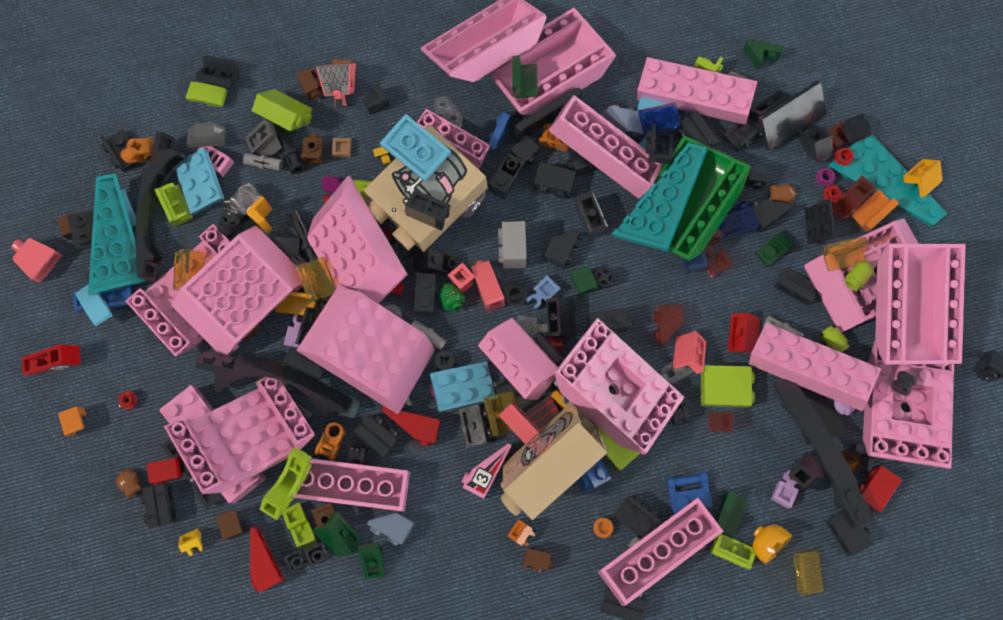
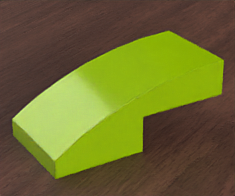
[186,82,228,107]
[282,502,317,547]

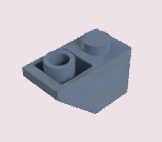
[601,105,643,139]
[367,513,415,546]

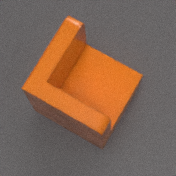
[58,406,86,437]

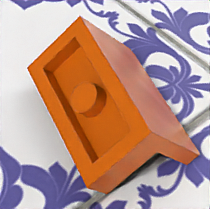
[851,190,899,232]

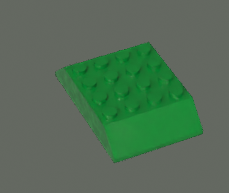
[635,135,751,261]

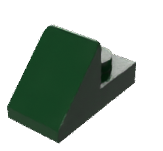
[743,39,784,69]
[755,230,796,267]
[358,543,385,579]

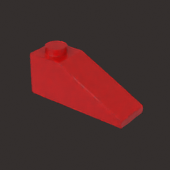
[382,407,441,447]
[250,526,285,593]

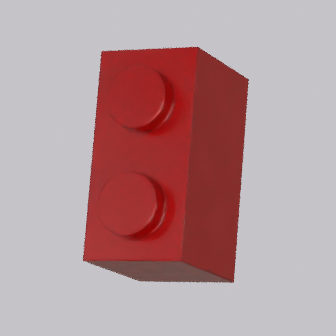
[858,466,902,513]

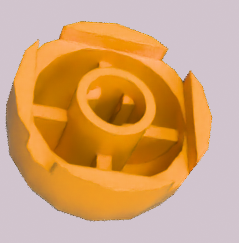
[752,524,792,565]

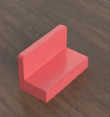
[673,331,706,374]
[499,401,540,444]

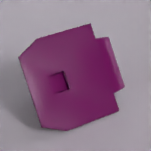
[322,176,344,193]

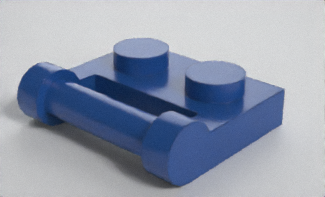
[666,471,713,513]

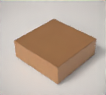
[332,138,352,158]

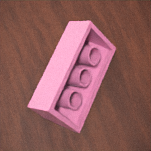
[478,318,558,400]

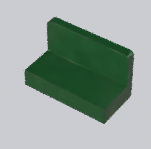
[512,56,538,99]
[715,490,748,537]
[313,512,362,556]

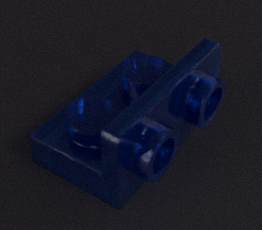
[638,102,681,134]
[718,201,760,239]

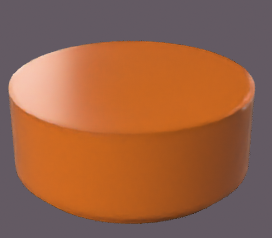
[593,518,614,538]

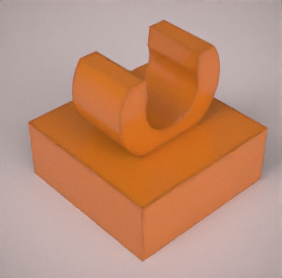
[508,519,535,546]

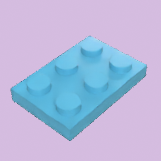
[380,114,451,182]
[176,148,224,215]
[430,361,496,412]

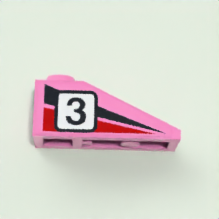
[462,444,512,499]

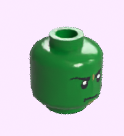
[438,283,466,312]

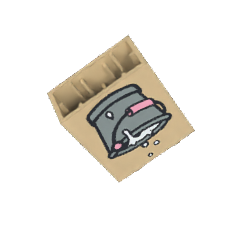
[363,125,488,252]
[500,402,607,520]

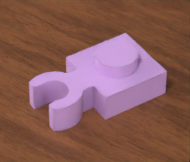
[284,314,301,348]
[771,470,798,509]

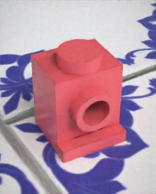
[448,262,475,293]

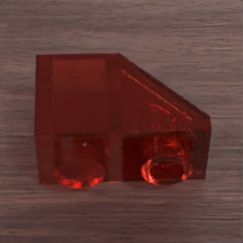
[832,175,877,220]
[653,304,683,347]

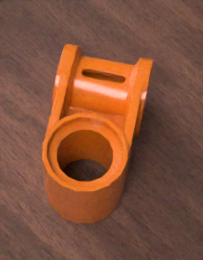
[538,124,573,152]
[121,137,154,163]
[315,422,346,461]

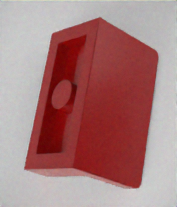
[728,313,760,354]

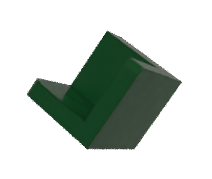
[570,265,598,297]

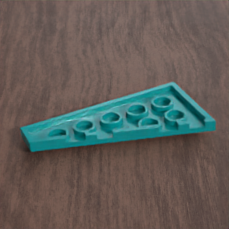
[826,135,947,227]
[612,143,707,252]
[88,173,147,296]

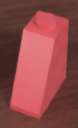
[471,260,505,313]

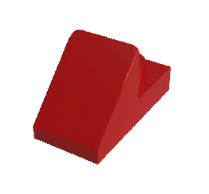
[147,457,181,485]

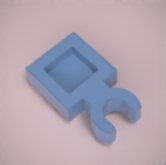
[526,276,560,310]

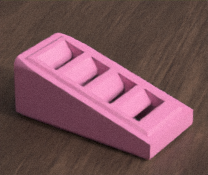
[197,146,234,177]

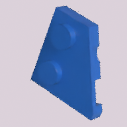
[488,111,517,150]

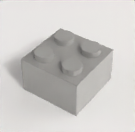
[498,221,526,269]

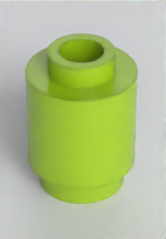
[844,262,874,291]
[821,325,850,352]

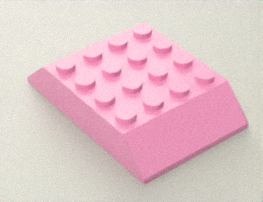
[420,0,547,82]
[488,8,616,115]
[307,176,407,304]
[875,244,965,364]
[296,287,436,414]

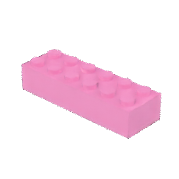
[637,57,757,125]
[549,95,663,199]
[749,323,881,412]
[159,385,266,504]
[294,459,410,511]
[598,498,723,606]

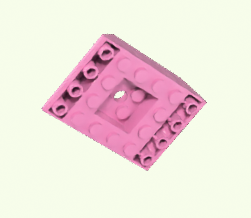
[804,219,918,332]
[554,318,684,455]
[863,342,954,469]

